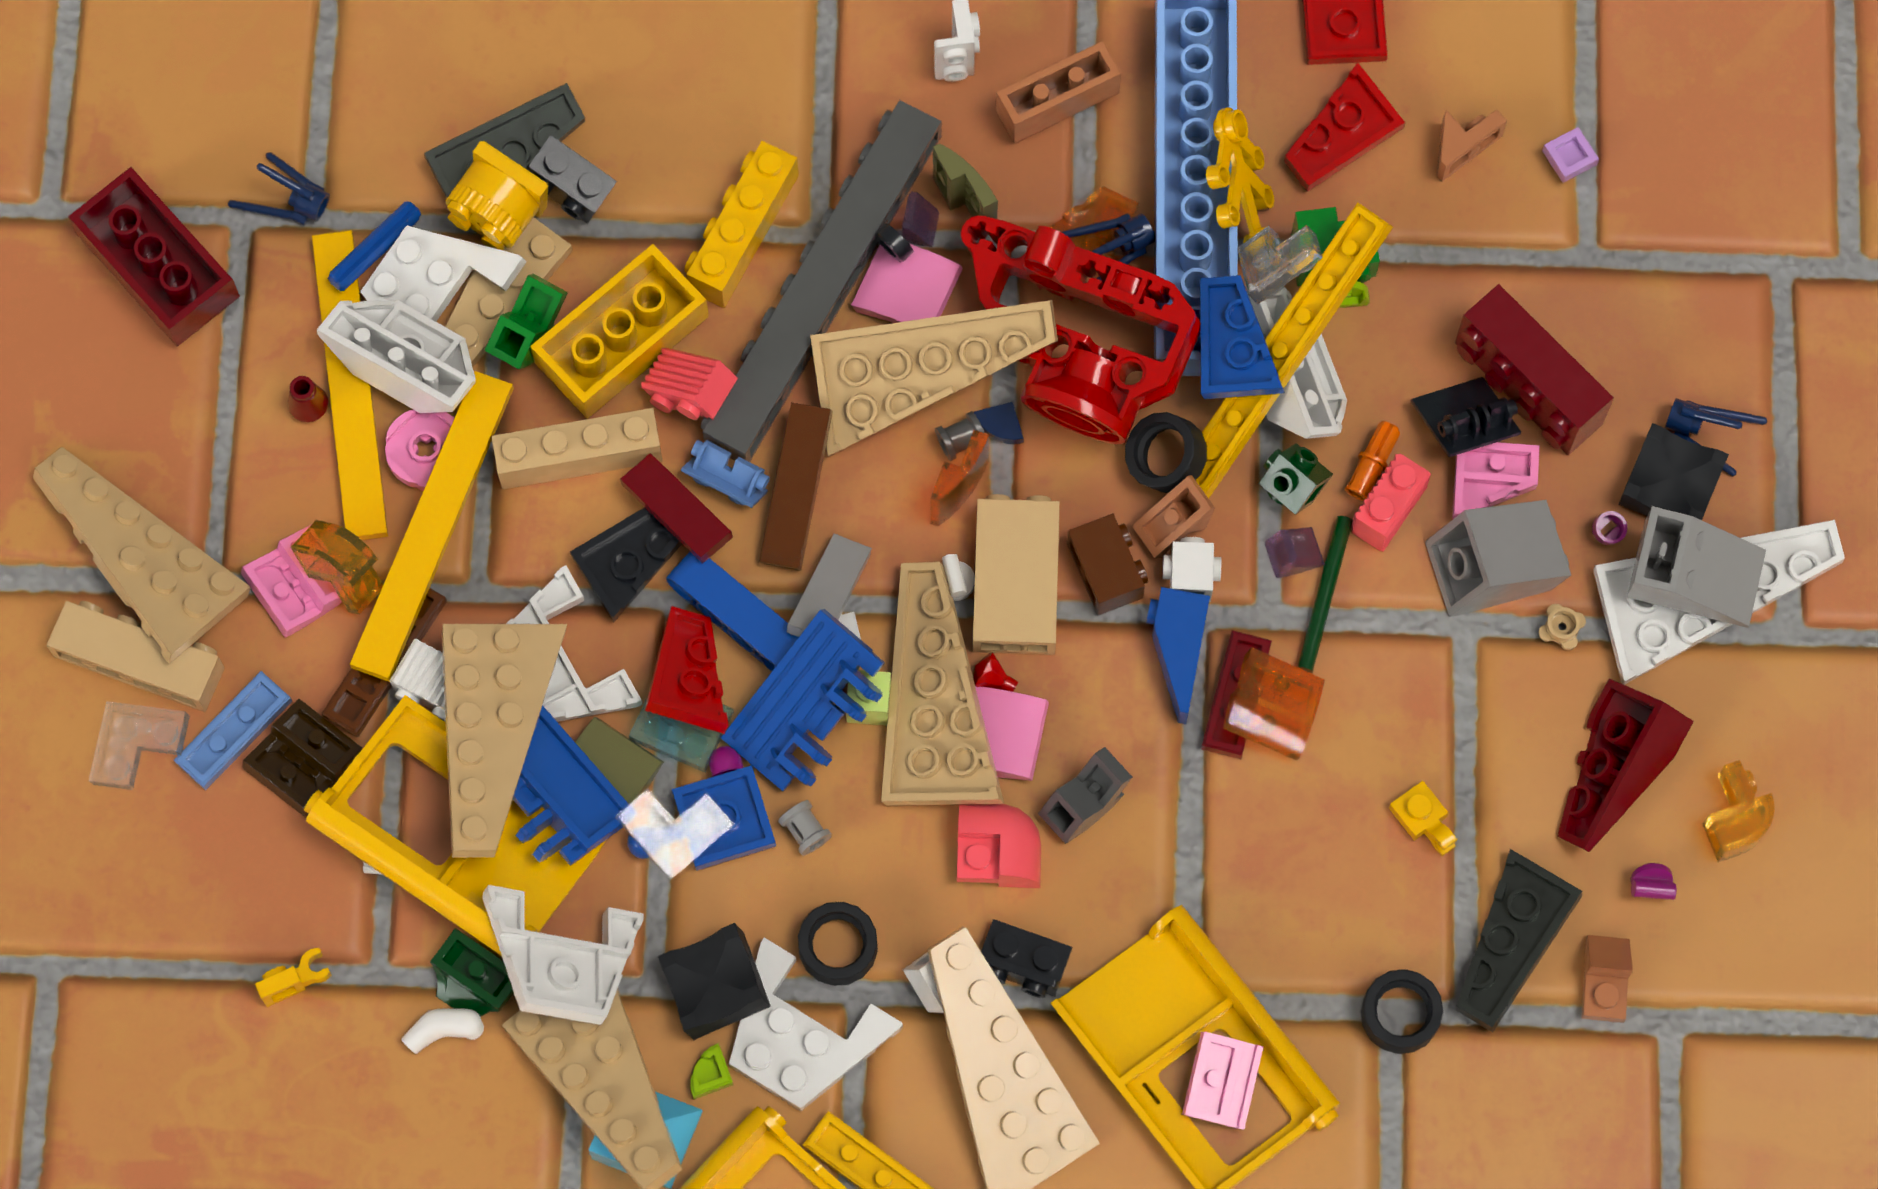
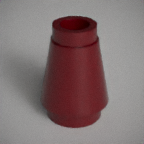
[288,376,328,422]

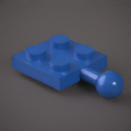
[627,765,776,871]

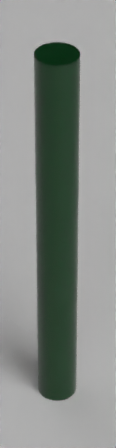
[1297,516,1353,673]

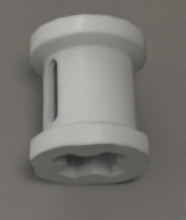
[778,800,832,856]

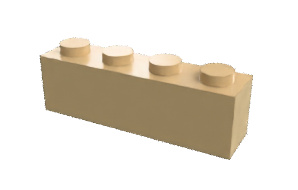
[492,408,663,490]
[46,601,225,712]

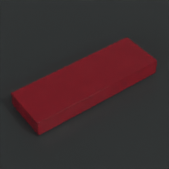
[620,453,733,564]
[1201,630,1272,759]

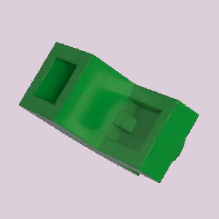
[484,274,568,369]

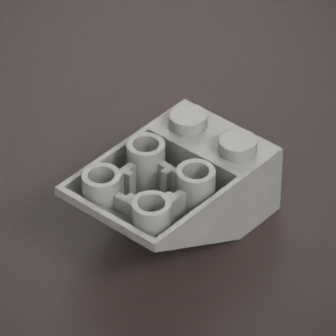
[1627,506,1766,628]

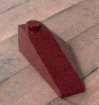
[1557,678,1694,852]

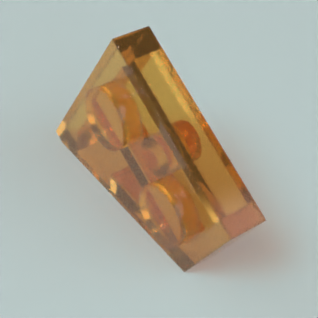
[1050,186,1139,259]

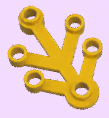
[1206,107,1278,261]

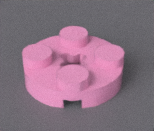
[385,410,454,491]

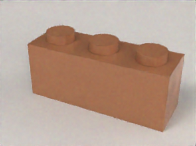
[996,41,1121,143]

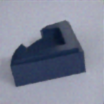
[974,402,1024,444]

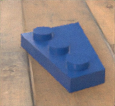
[1200,275,1285,399]

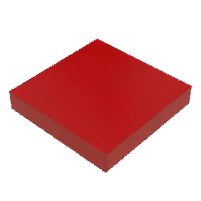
[1302,0,1388,65]

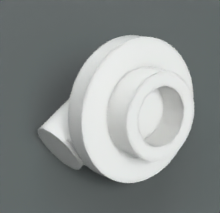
[942,554,975,601]

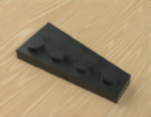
[424,83,585,198]
[1456,849,1582,1033]

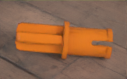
[1344,421,1400,501]

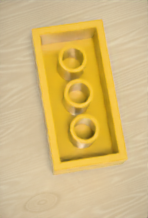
[530,244,709,419]

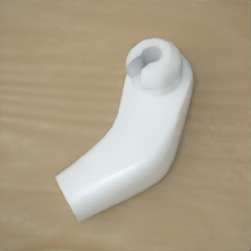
[401,1009,484,1054]

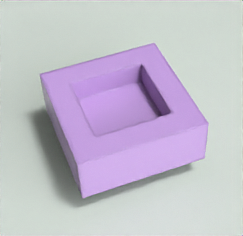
[1542,127,1599,183]

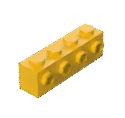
[684,141,799,309]

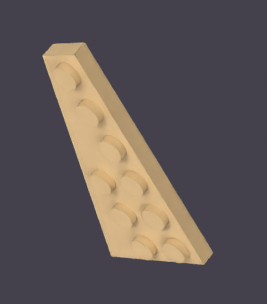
[810,300,1058,456]
[33,447,250,664]
[881,562,1004,806]
[442,624,567,858]
[927,927,1100,1189]
[502,989,682,1189]

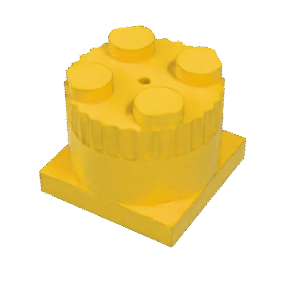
[445,141,548,250]

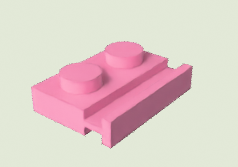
[1182,1031,1264,1130]

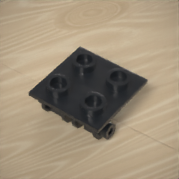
[1411,377,1521,457]

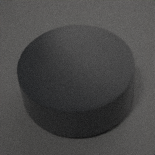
[875,223,914,262]

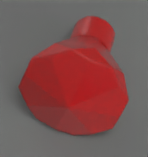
[973,652,1018,692]

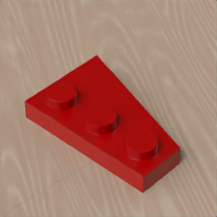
[1284,62,1405,192]
[645,606,729,734]

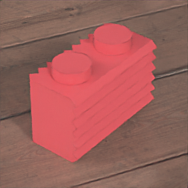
[641,348,738,420]
[1351,453,1431,552]

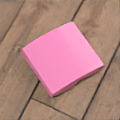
[851,244,963,323]
[241,523,358,638]
[975,687,1049,781]

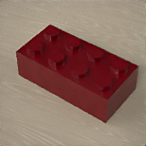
[68,167,240,347]
[1455,284,1614,455]

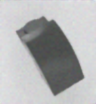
[1038,747,1133,844]

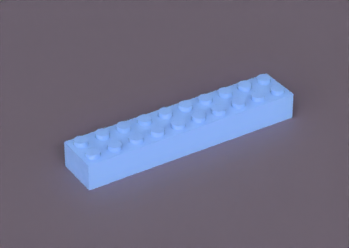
[1154,0,1238,376]

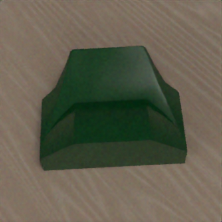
[430,928,514,1017]

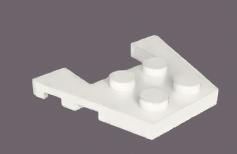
[360,225,527,321]
[506,565,642,722]
[483,885,644,1025]
[729,938,903,1111]

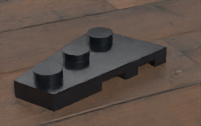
[570,507,682,622]

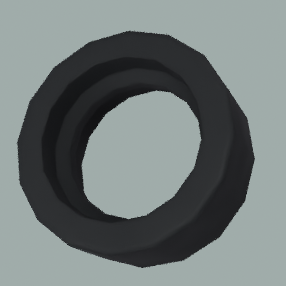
[1125,412,1207,493]
[798,902,878,986]
[1360,969,1444,1054]

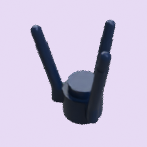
[228,152,330,226]
[1062,213,1156,283]
[1665,398,1767,476]

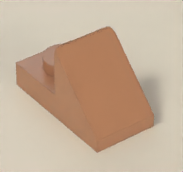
[1437,110,1507,182]
[1131,475,1215,558]
[1581,935,1633,1023]

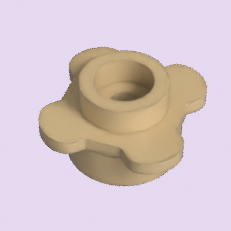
[1538,604,1586,650]

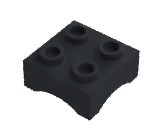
[1618,423,1729,520]
[658,923,771,1040]

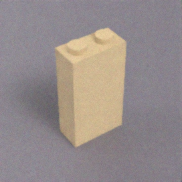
[973,494,1060,655]

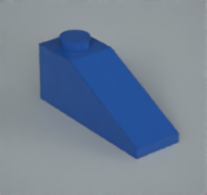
[1146,587,1210,724]

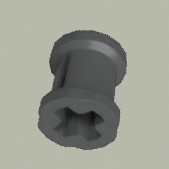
[935,411,987,461]

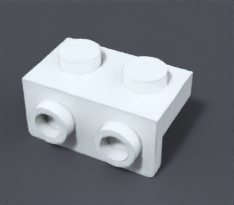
[934,0,980,82]

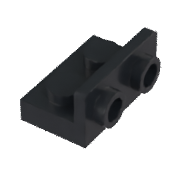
[981,919,1072,998]

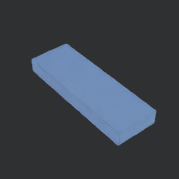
[174,671,292,790]

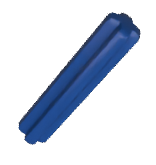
[328,201,421,291]

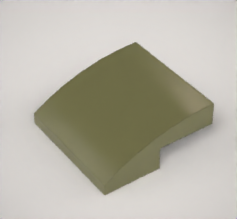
[933,144,998,219]
[575,717,664,833]

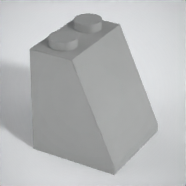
[1425,500,1571,617]

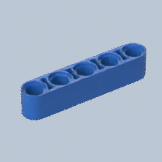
[665,552,799,671]

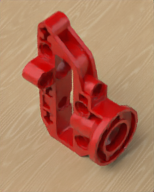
[961,215,1201,445]

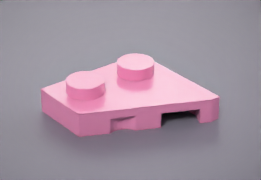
[1452,442,1540,519]

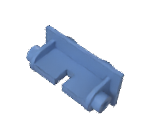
[681,440,770,508]

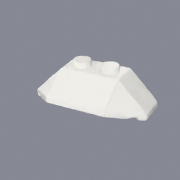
[1250,287,1347,439]
[317,300,476,413]

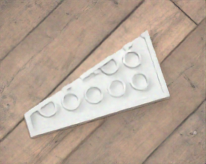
[1593,520,1845,685]

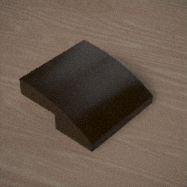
[242,699,362,818]

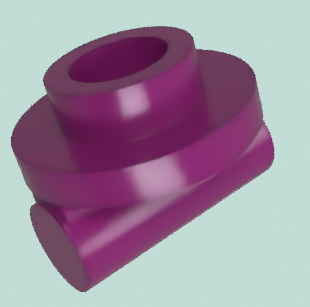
[1630,863,1677,900]

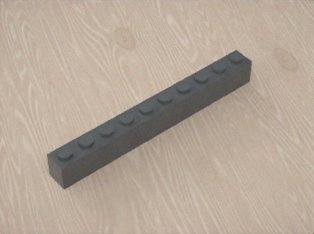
[701,100,942,462]

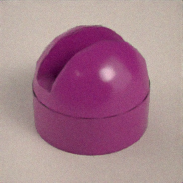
[1592,511,1627,545]
[709,746,744,777]

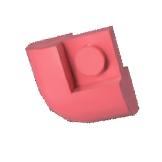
[957,804,1041,888]

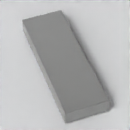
[787,534,872,637]

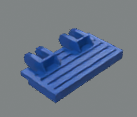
[721,609,885,791]
[513,705,636,866]

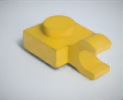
[1389,781,1457,856]
[255,948,332,1007]

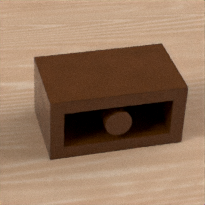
[1067,513,1149,615]

